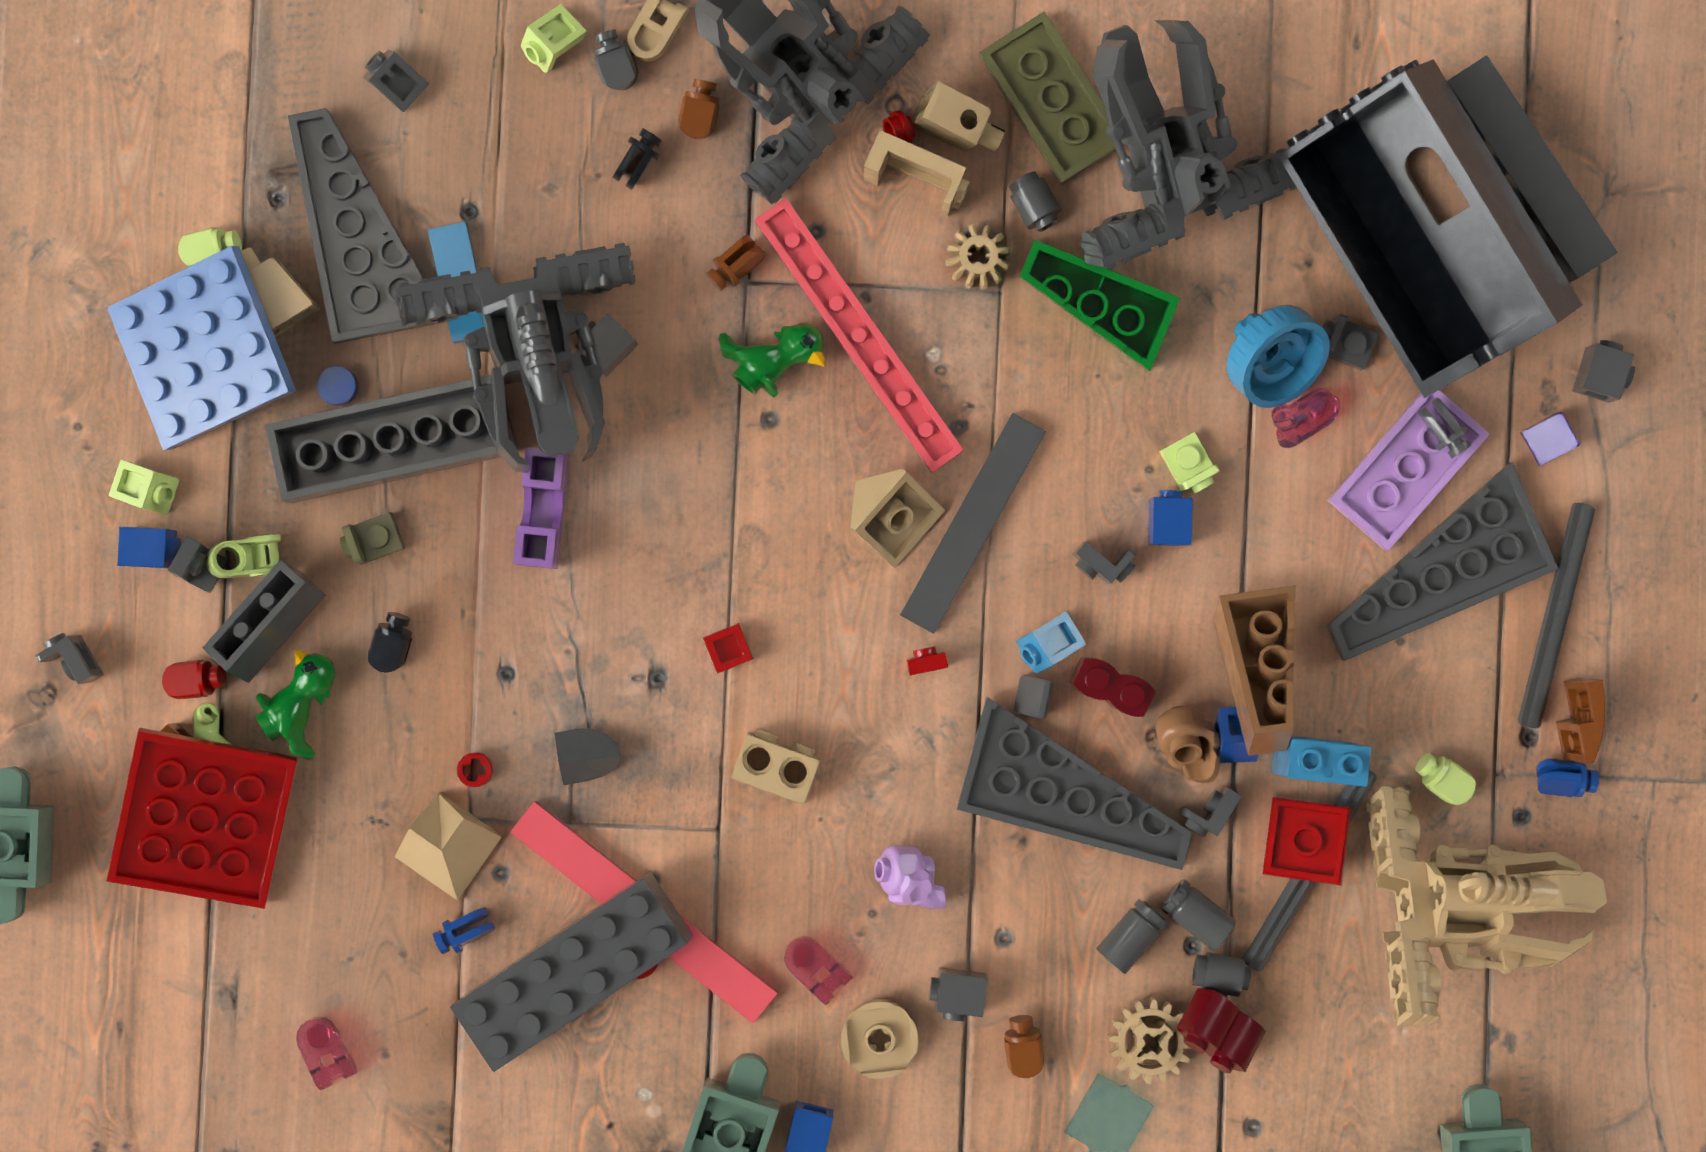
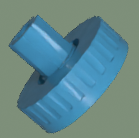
[1226,305,1330,408]

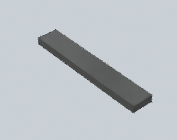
[900,413,1046,634]

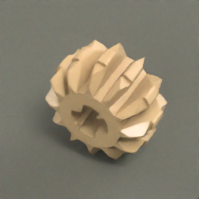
[945,224,1011,291]

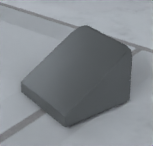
[1014,675,1053,719]

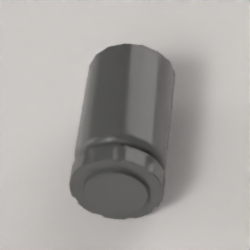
[1160,879,1236,950]
[1096,899,1169,974]

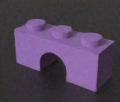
[513,447,570,569]

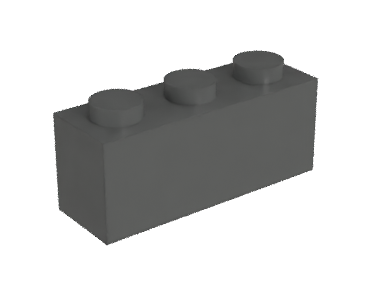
[202,559,326,683]

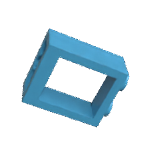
[1271,736,1371,787]

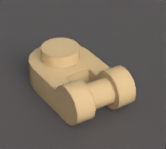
[627,0,689,62]

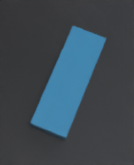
[428,221,484,344]

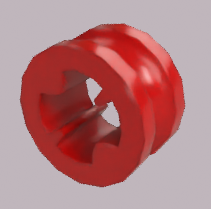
[457,753,493,787]

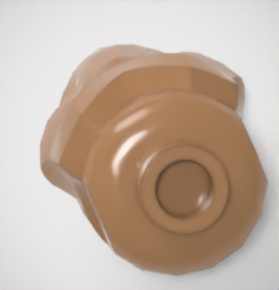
[1155,706,1220,783]

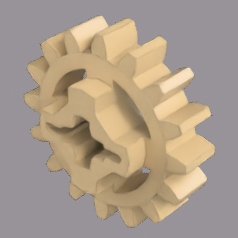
[1107,997,1190,1085]

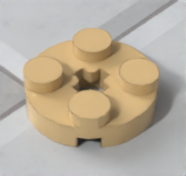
[841,999,918,1080]

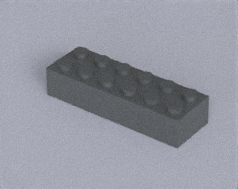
[1447,55,1618,283]
[265,375,517,503]
[450,871,693,1072]

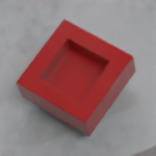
[703,623,754,674]
[906,646,948,676]

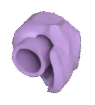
[874,845,946,909]

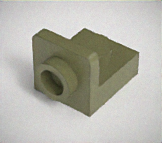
[340,512,405,564]

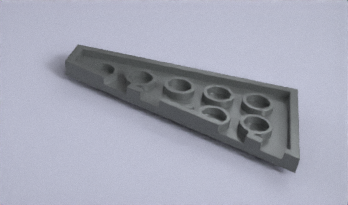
[957,696,1192,870]

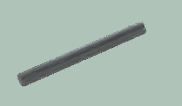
[1518,503,1595,728]
[1243,770,1377,971]

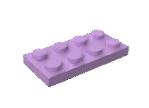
[1327,390,1489,551]

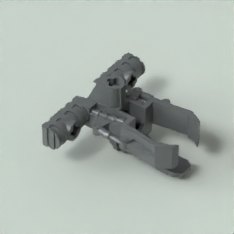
[695,0,930,204]
[1081,20,1297,270]
[395,243,635,473]

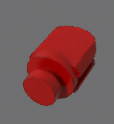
[162,660,226,699]

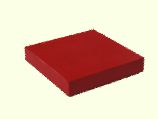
[1262,797,1352,886]

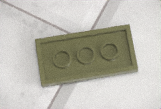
[979,11,1125,185]

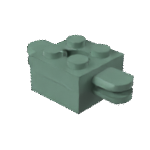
[0,766,55,924]
[682,1053,780,1152]
[1440,1084,1532,1152]

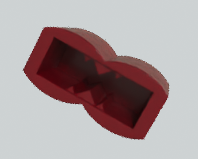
[1069,657,1156,717]
[1176,988,1266,1074]

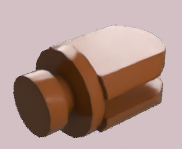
[678,79,720,139]
[706,235,765,291]
[1004,1015,1044,1078]

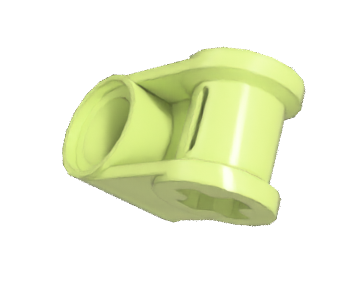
[206,534,281,578]

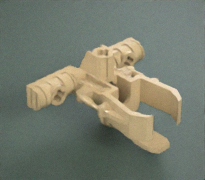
[1366,786,1607,1027]

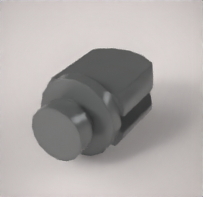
[593,29,638,90]
[1418,397,1471,458]

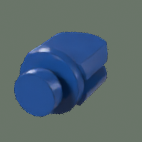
[1536,759,1599,797]
[433,907,495,954]

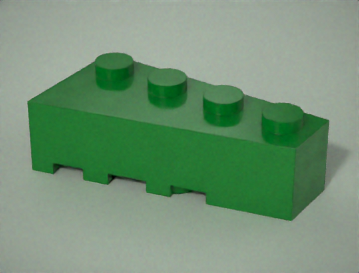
[1019,240,1180,371]

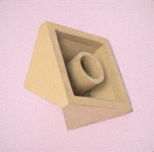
[850,469,946,568]
[394,793,503,901]

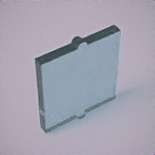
[1064,1073,1154,1152]

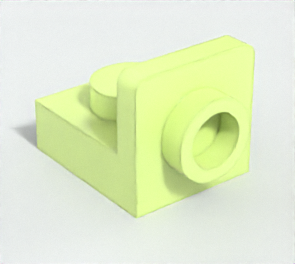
[521,4,587,73]
[1159,432,1220,494]
[108,460,179,514]

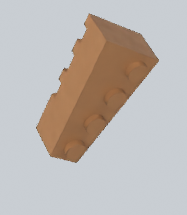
[1214,585,1296,756]

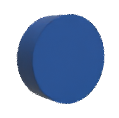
[317,366,358,406]

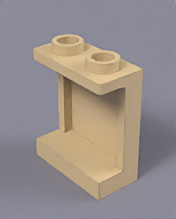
[864,130,970,216]

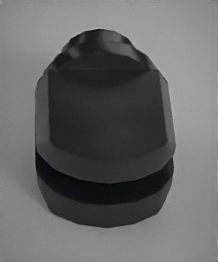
[612,128,662,190]
[368,612,412,673]

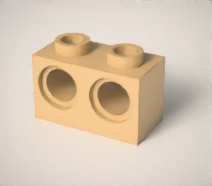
[731,729,820,805]

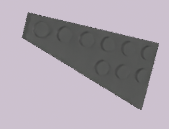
[288,108,434,344]
[1327,462,1558,661]

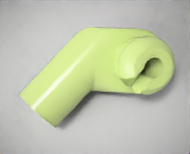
[193,702,232,745]

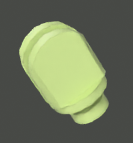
[178,227,242,266]
[1415,753,1476,805]

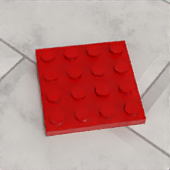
[106,727,297,909]

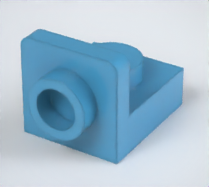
[1016,611,1086,674]

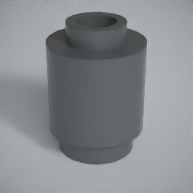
[1009,171,1062,232]
[1192,952,1251,997]

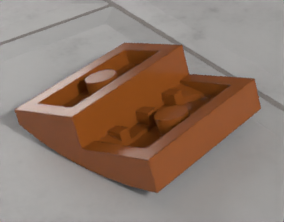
[1556,678,1605,764]

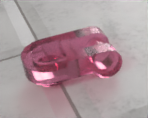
[1271,388,1340,448]
[784,936,853,1005]
[296,1016,357,1090]

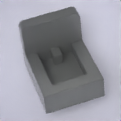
[1072,542,1136,584]

